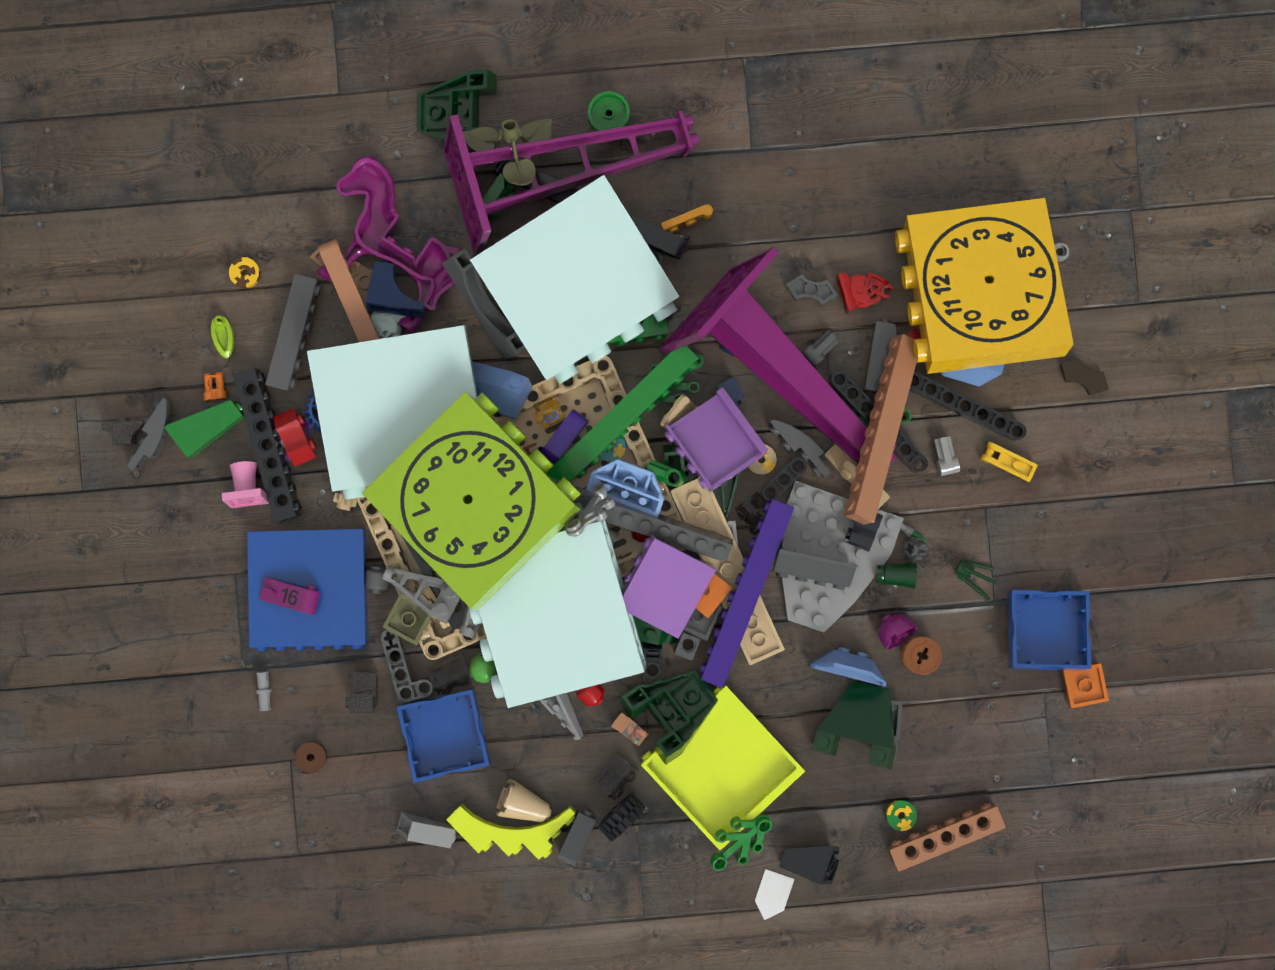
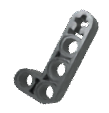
[381,630,435,702]

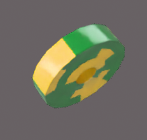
[885,799,917,831]

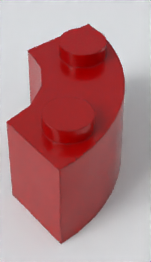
[273,408,317,467]

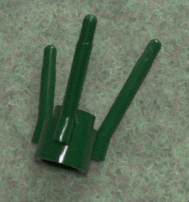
[955,559,996,600]

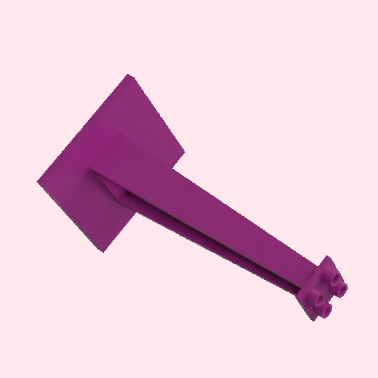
[443,110,699,257]
[658,247,897,464]

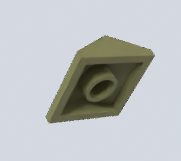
[383,593,432,645]

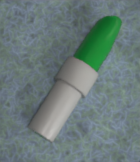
[900,523,925,542]

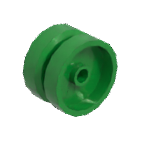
[588,91,630,132]

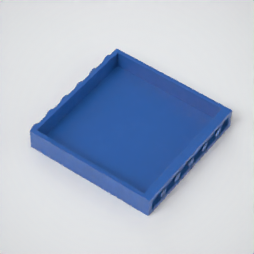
[247,529,368,651]

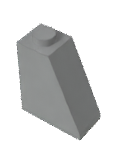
[397,812,456,848]

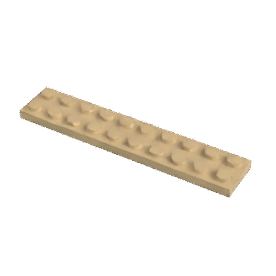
[670,477,785,665]

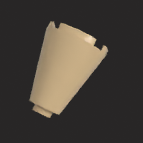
[496,779,552,823]

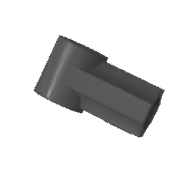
[802,330,840,368]

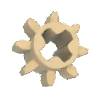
[333,490,357,511]

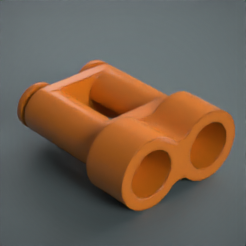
[203,372,227,402]

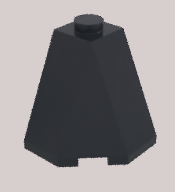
[779,846,839,885]

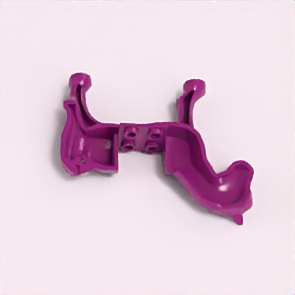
[317,155,461,334]

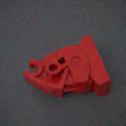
[836,273,894,314]

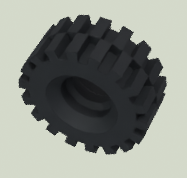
[597,793,646,842]

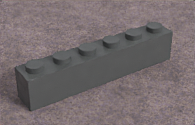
[265,274,322,392]

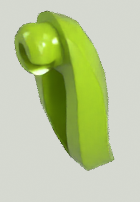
[211,315,234,359]

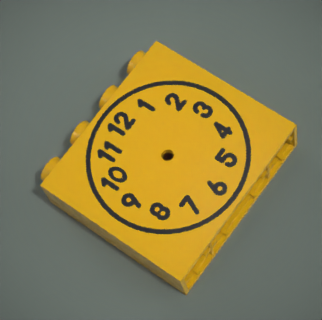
[895,198,1074,374]

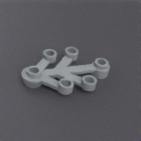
[565,483,615,537]

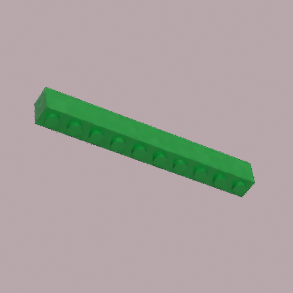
[547,345,700,485]

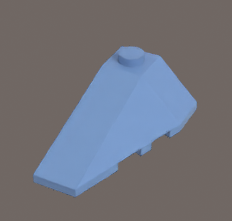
[472,361,532,420]

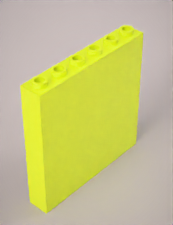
[641,685,805,850]

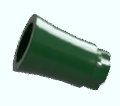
[876,562,917,589]

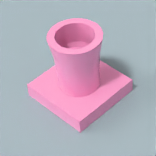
[222,461,269,508]

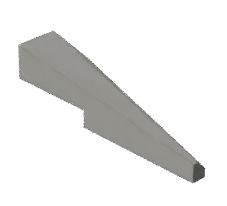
[540,693,583,740]

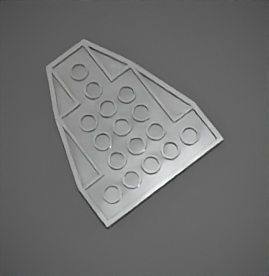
[782,481,904,632]

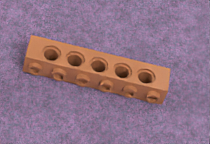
[887,803,1006,872]

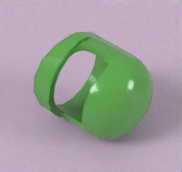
[469,652,497,683]

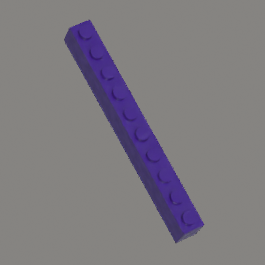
[699,498,794,688]

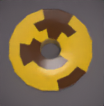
[229,257,261,288]

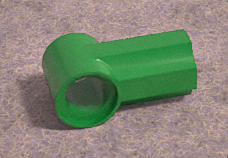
[647,460,686,487]

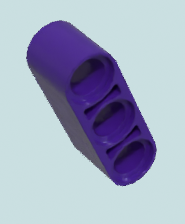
[541,409,589,464]

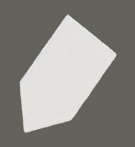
[755,869,794,920]

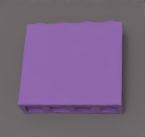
[664,387,768,493]
[621,535,716,638]

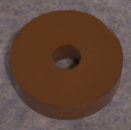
[295,741,327,773]

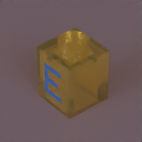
[533,395,565,429]

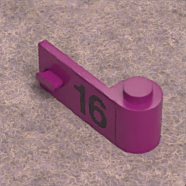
[259,577,321,615]

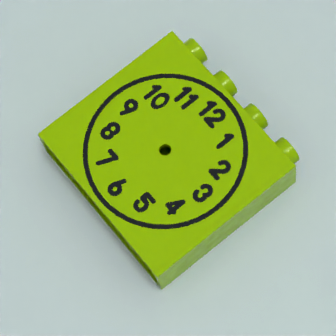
[362,392,581,610]

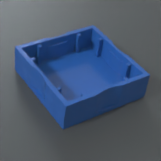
[1007,590,1091,671]
[397,688,491,783]

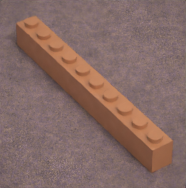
[845,334,917,525]

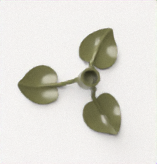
[463,118,552,186]

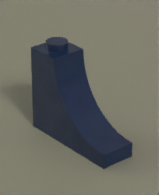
[365,261,426,319]

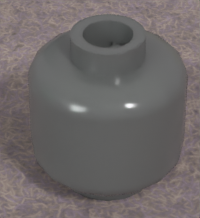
[365,565,390,594]

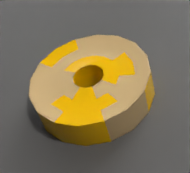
[748,445,777,475]

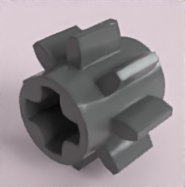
[904,537,928,560]

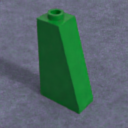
[164,400,245,458]

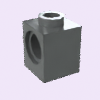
[674,631,701,661]

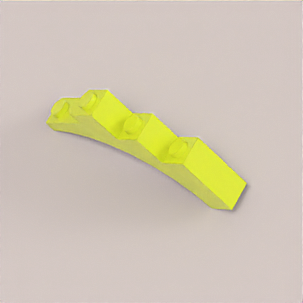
[446,804,576,860]

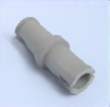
[256,671,272,711]

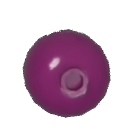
[878,614,917,650]

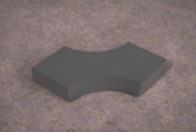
[785,274,838,306]

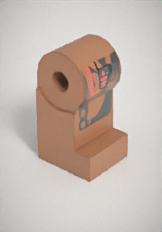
[611,711,649,746]

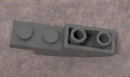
[127,398,171,471]
[769,419,830,478]

